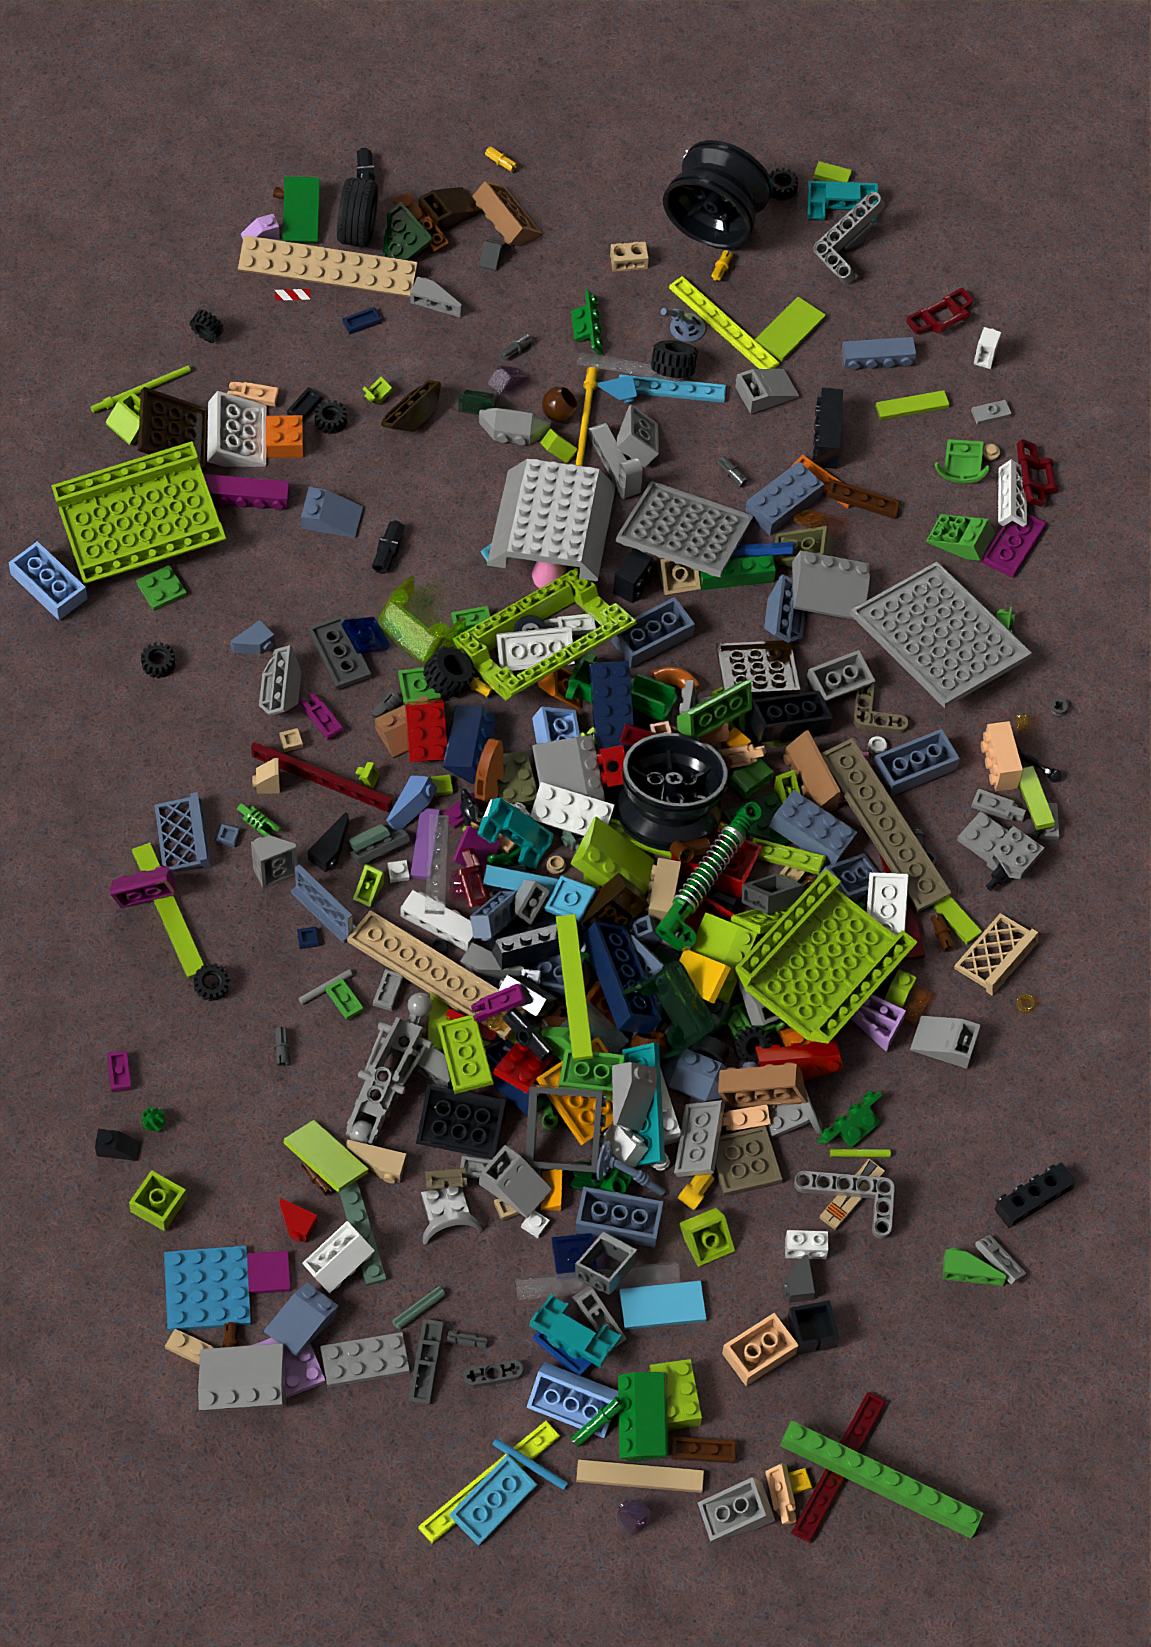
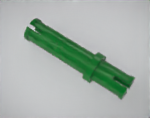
[571,1397,625,1447]

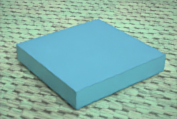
[544,876,597,924]

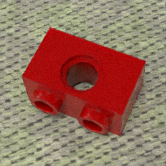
[597,745,625,787]

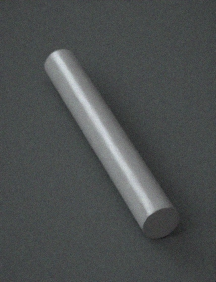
[299,969,353,1005]

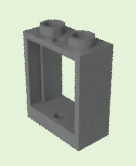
[742,873,803,914]
[498,974,558,1017]
[575,1232,637,1295]

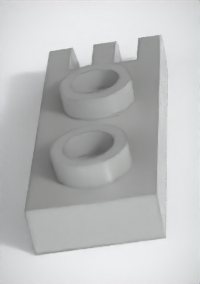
[975,1235,1026,1285]

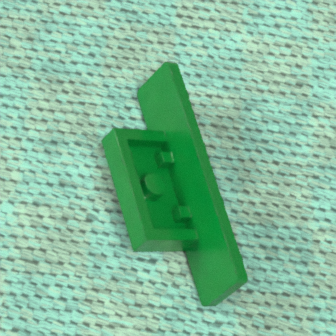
[571,290,604,356]
[817,1091,883,1147]

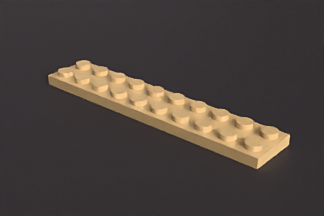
[238,235,418,297]
[347,910,528,1040]

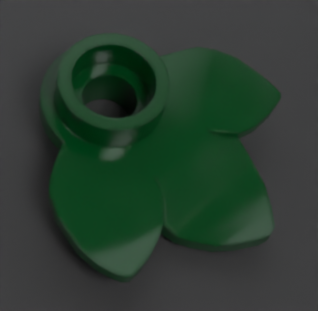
[569,1159,606,1191]

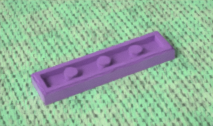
[410,808,440,880]

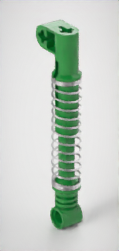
[655,802,761,951]

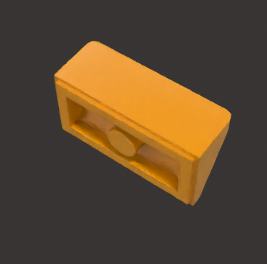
[541,1169,562,1211]

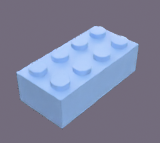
[9,541,87,620]

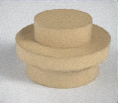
[983,444,1000,461]
[546,856,566,874]

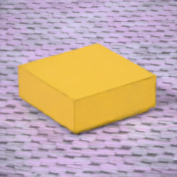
[788,1468,812,1495]

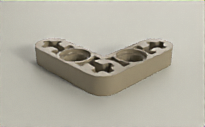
[853,683,908,734]

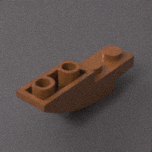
[393,192,449,252]
[475,738,505,811]

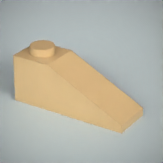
[347,1140,406,1183]

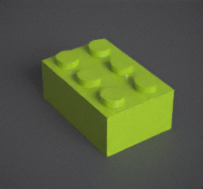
[649,1359,702,1431]

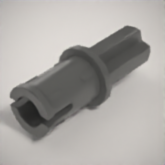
[500,334,533,360]
[717,456,748,487]
[274,1027,290,1067]

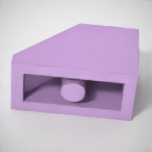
[241,214,280,240]

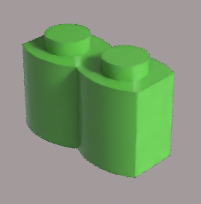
[729,757,774,799]

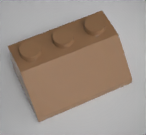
[375,695,428,758]

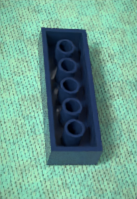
[589,661,634,776]
[582,922,662,1034]

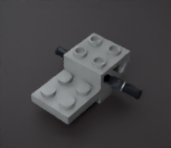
[957,811,1044,891]

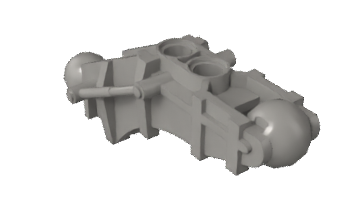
[346,993,433,1145]

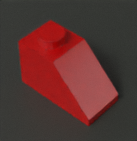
[279,1198,318,1243]

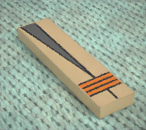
[819,1159,885,1230]

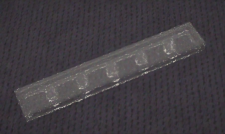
[577,352,684,382]
[425,814,449,915]

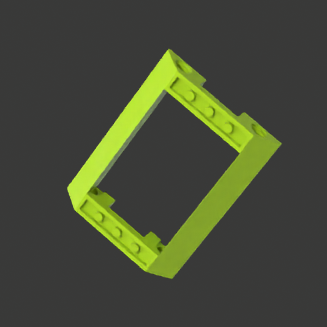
[453,568,637,701]

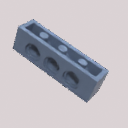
[470,890,518,941]

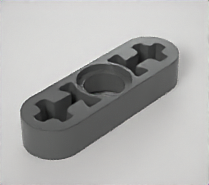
[463,1360,523,1388]

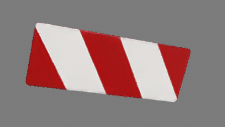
[275,289,310,301]

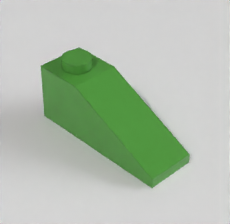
[942,1248,1006,1286]

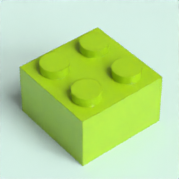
[129,1170,187,1231]

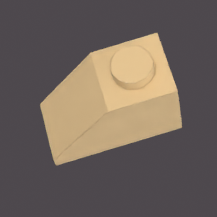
[252,758,280,794]

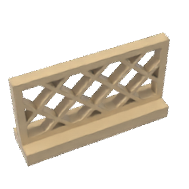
[954,913,1038,996]

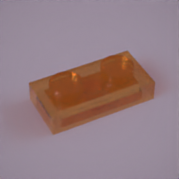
[793,509,827,529]
[902,985,932,1027]

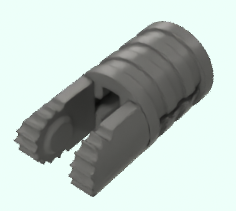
[371,691,402,723]

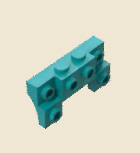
[807,181,878,222]
[478,797,554,870]
[529,1294,622,1368]

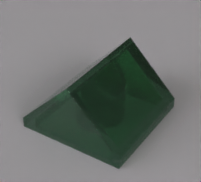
[458,389,499,415]

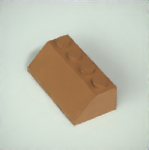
[472,181,543,246]
[783,730,841,813]
[718,1063,807,1109]

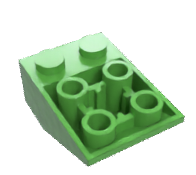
[926,514,995,561]

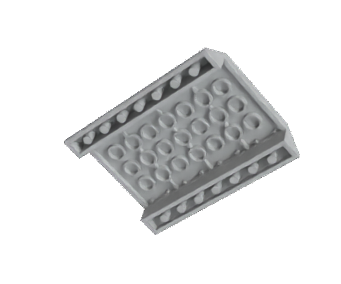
[487,459,616,581]

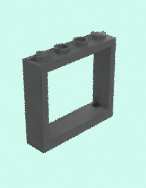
[525,1084,607,1172]

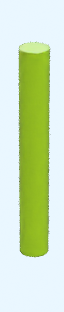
[830,1149,891,1157]

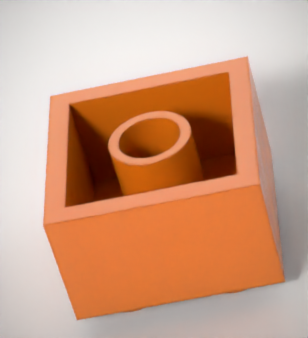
[266,415,303,458]

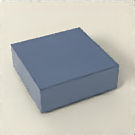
[216,824,240,848]

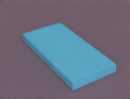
[619,1281,706,1330]
[449,1454,537,1545]

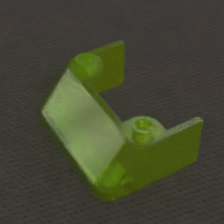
[377,575,466,665]

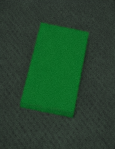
[282,176,320,244]

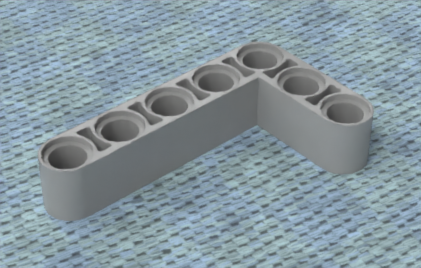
[814,192,885,284]
[588,423,643,499]
[794,1171,894,1239]

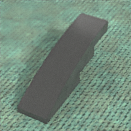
[409,1319,444,1404]

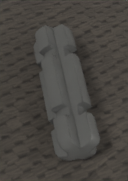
[447,1330,488,1348]

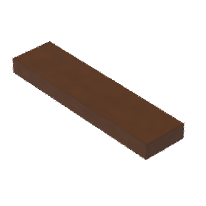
[826,479,900,519]

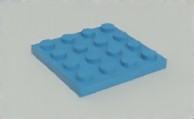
[164,1246,251,1332]

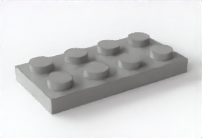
[674,1100,725,1177]
[321,1332,409,1387]

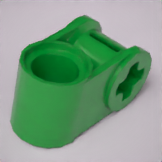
[600,1167,633,1194]

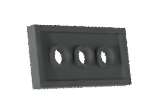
[308,615,371,690]

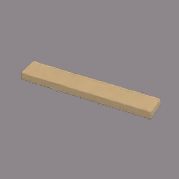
[576,1460,704,1493]

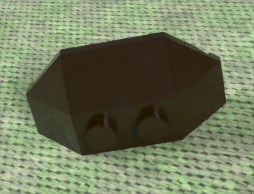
[381,379,441,432]

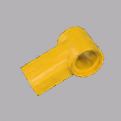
[677,1173,714,1210]

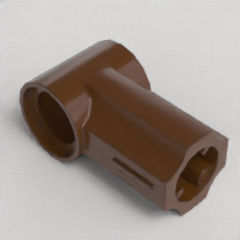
[670,837,711,863]

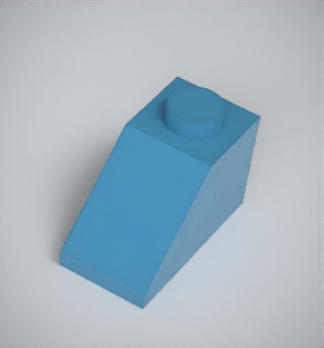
[597,375,637,403]

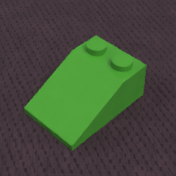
[559,1048,626,1101]

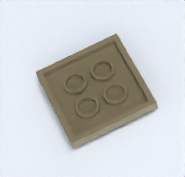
[715,1126,782,1196]

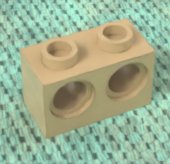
[610,242,648,272]

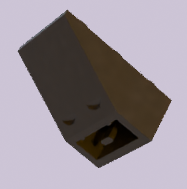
[419,187,481,232]
[581,872,649,929]

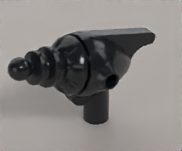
[460,789,485,826]

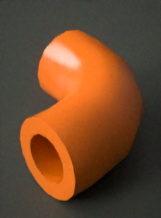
[650,666,701,692]

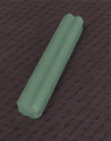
[393,1286,445,1330]

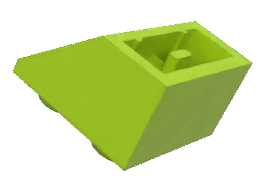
[106,391,140,445]

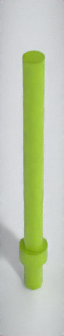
[91,366,191,413]

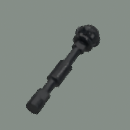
[1016,746,1061,783]

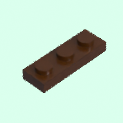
[672,1437,736,1463]

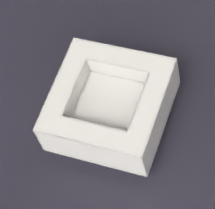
[387,860,409,883]
[521,1210,550,1238]

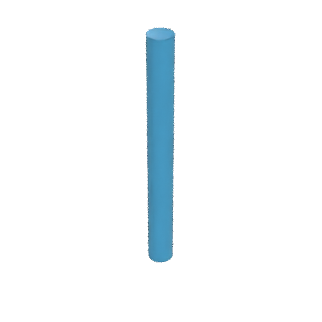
[492,1437,567,1490]

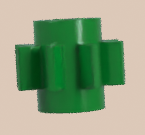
[141,1107,166,1132]

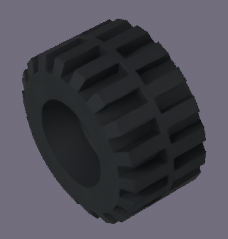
[651,340,698,378]
[423,646,475,698]

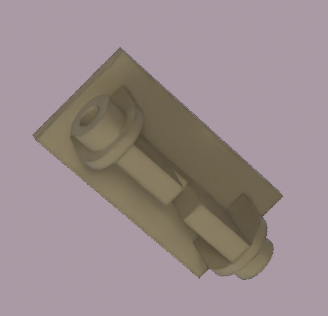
[425,1168,467,1191]

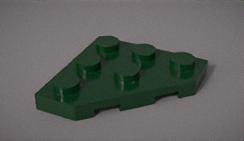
[382,202,434,261]
[723,791,793,846]

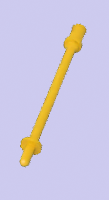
[576,367,598,466]

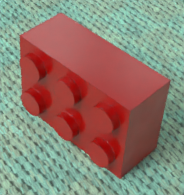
[404,699,447,762]

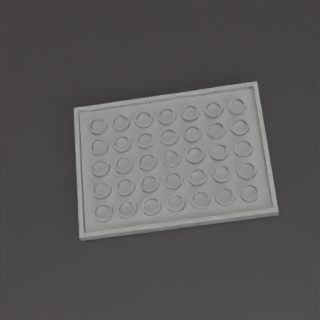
[850,562,1032,708]

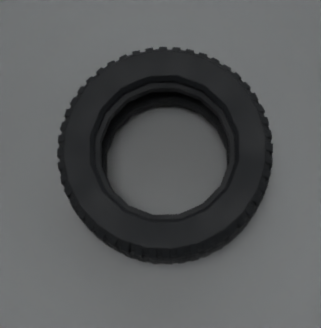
[337,177,378,247]

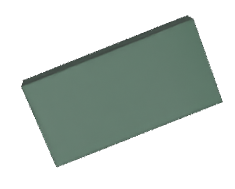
[347,824,390,852]

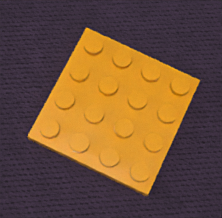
[536,1037,613,1145]

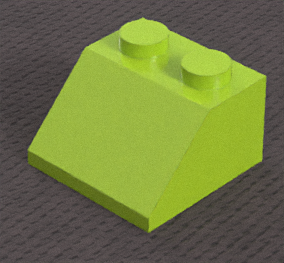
[679,1208,735,1267]

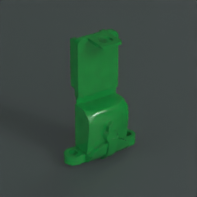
[565,653,677,722]

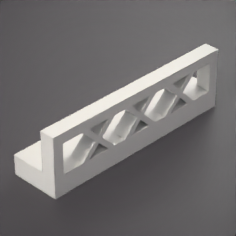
[998,459,1027,527]

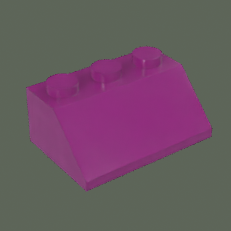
[110,866,177,908]

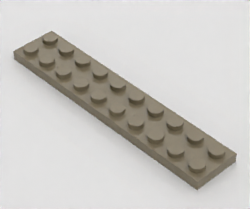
[821,738,951,912]

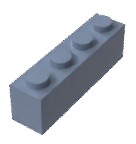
[841,337,916,370]

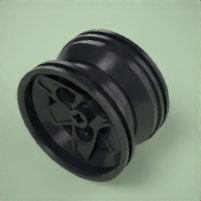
[663,140,773,249]
[617,733,727,851]

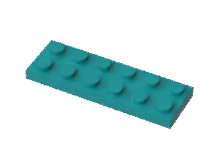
[622,1043,665,1168]

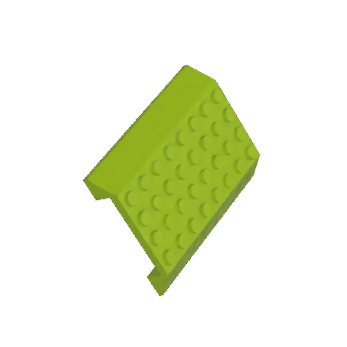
[51,441,226,585]
[735,869,917,1044]

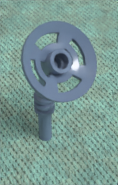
[661,308,705,342]
[597,1140,665,1196]

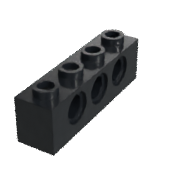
[994,1162,1076,1229]

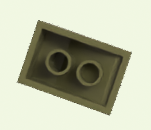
[773,526,835,568]

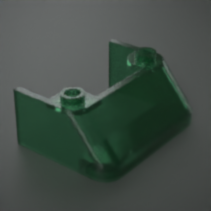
[622,961,715,1060]

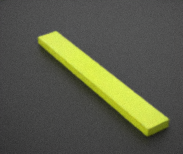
[669,276,779,369]
[418,1421,560,1544]

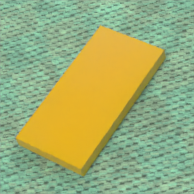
[673,949,731,1004]

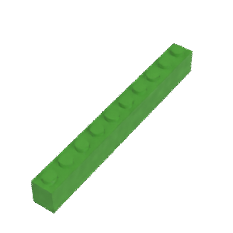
[779,1420,983,1538]

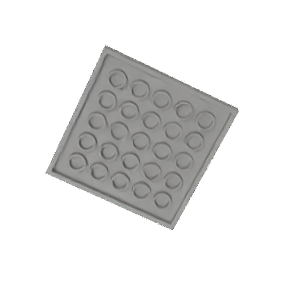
[616,481,753,577]

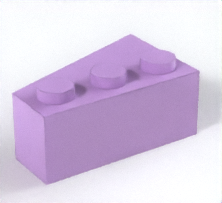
[850,994,906,1052]

